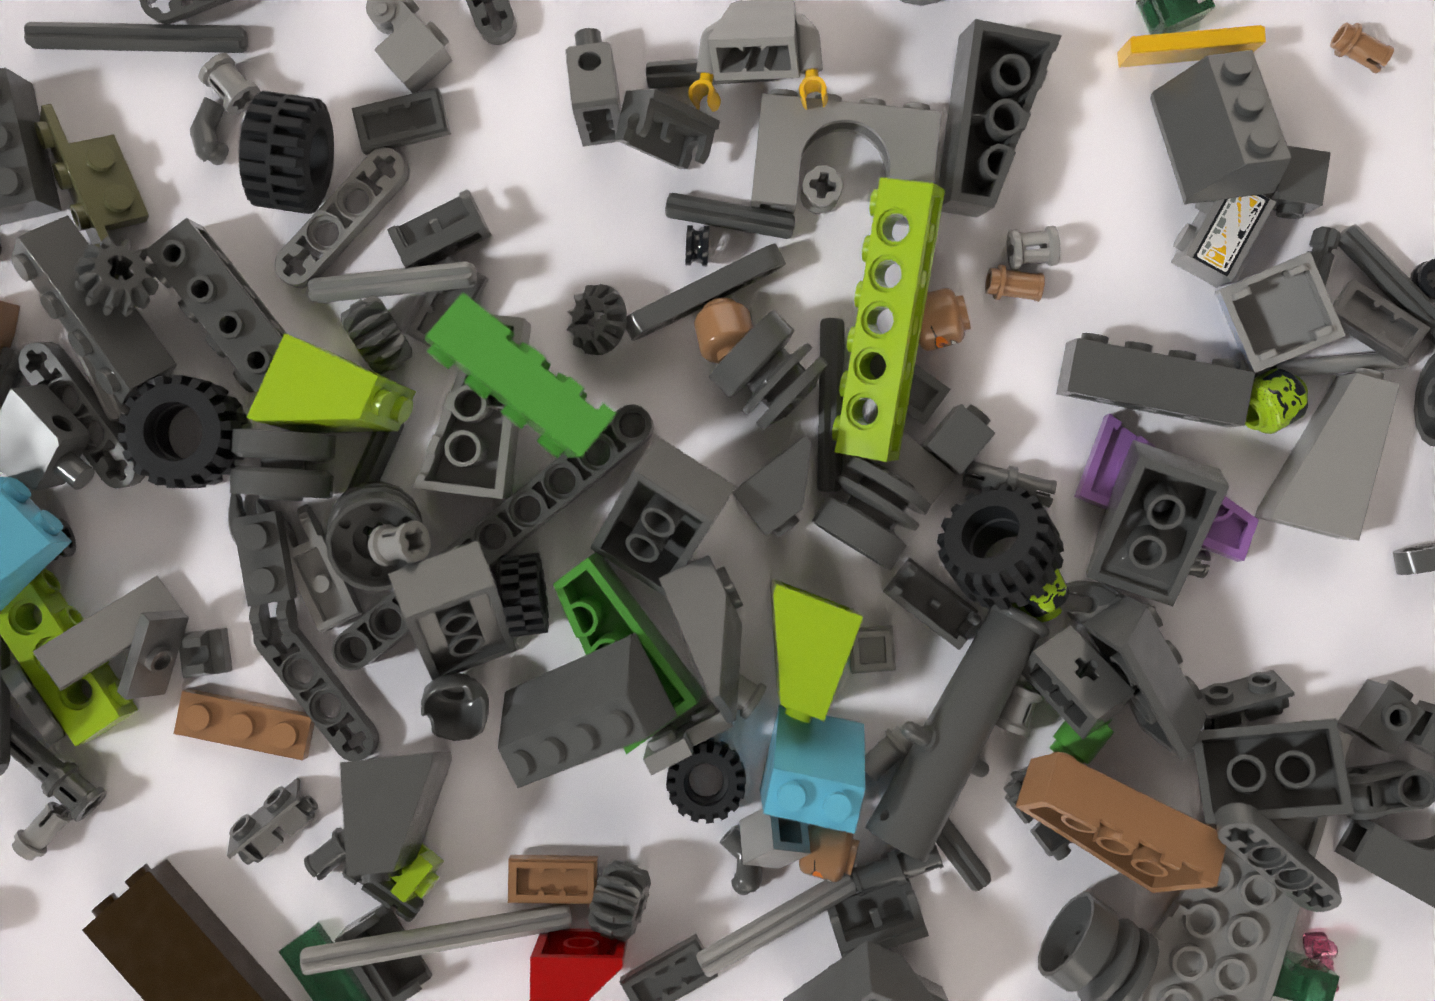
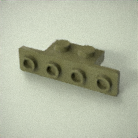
[35,104,149,280]

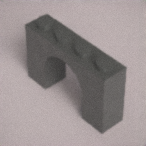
[1334,700,1435,908]

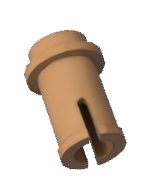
[1330,22,1394,74]
[985,264,1045,302]

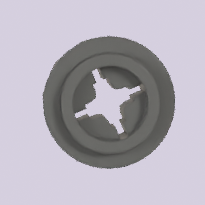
[566,284,627,355]

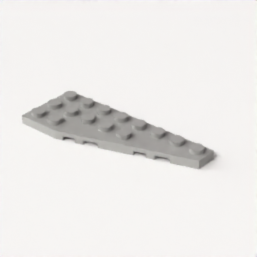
[1138,720,1353,1001]

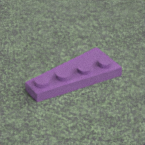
[1074,414,1259,562]

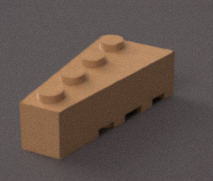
[1015,752,1226,893]

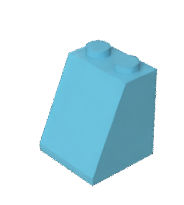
[0,477,72,611]
[760,704,865,834]

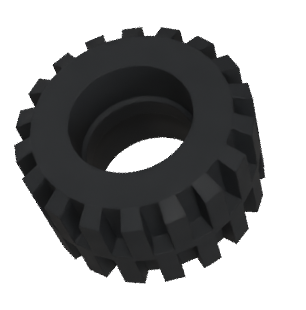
[238,91,334,214]
[118,375,249,488]
[937,484,1064,610]

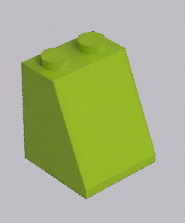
[247,333,416,433]
[770,579,863,723]

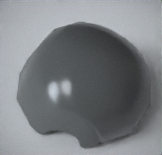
[421,672,489,741]

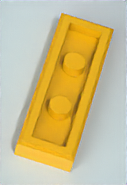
[1117,25,1266,68]

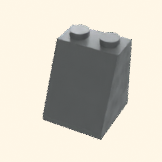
[340,751,452,883]

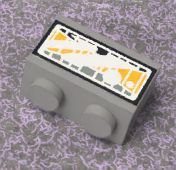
[1171,194,1276,288]

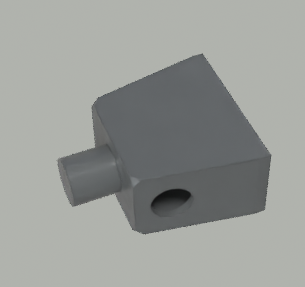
[565,28,621,147]
[0,384,95,491]

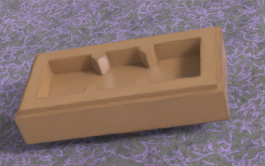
[508,855,598,904]

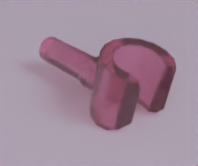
[1302,932,1339,992]

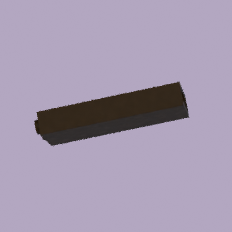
[82,859,292,1001]

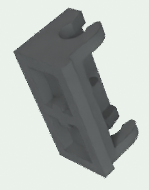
[615,88,720,169]
[387,189,492,268]
[882,557,981,650]
[827,879,929,958]
[334,904,433,1001]

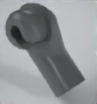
[190,97,229,165]

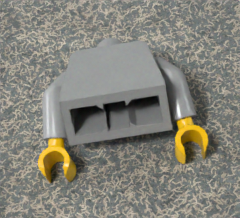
[688,0,828,112]

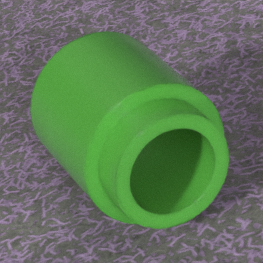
[1049,718,1115,765]

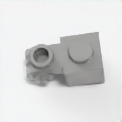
[366,0,453,93]

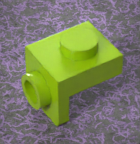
[390,843,444,903]

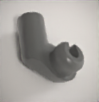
[720,826,762,895]

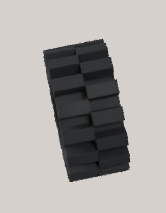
[500,553,549,637]
[666,738,746,824]

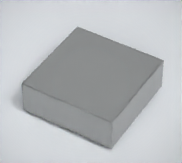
[849,625,896,674]

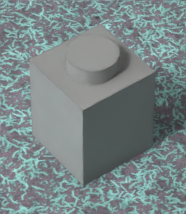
[739,809,811,869]

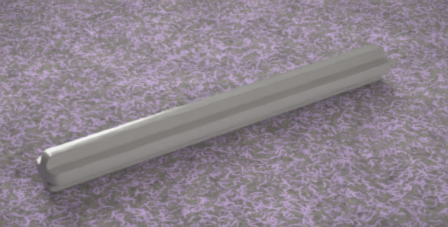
[300,904,572,975]

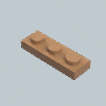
[173,688,315,761]

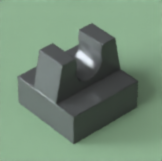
[179,627,233,678]

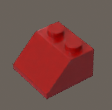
[530,928,628,1001]

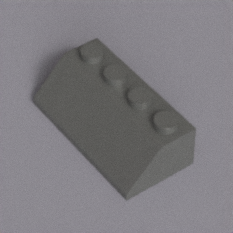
[498,633,677,788]

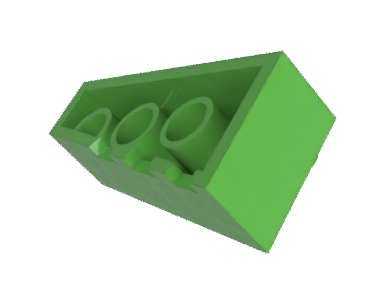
[424,292,617,459]
[553,552,704,755]

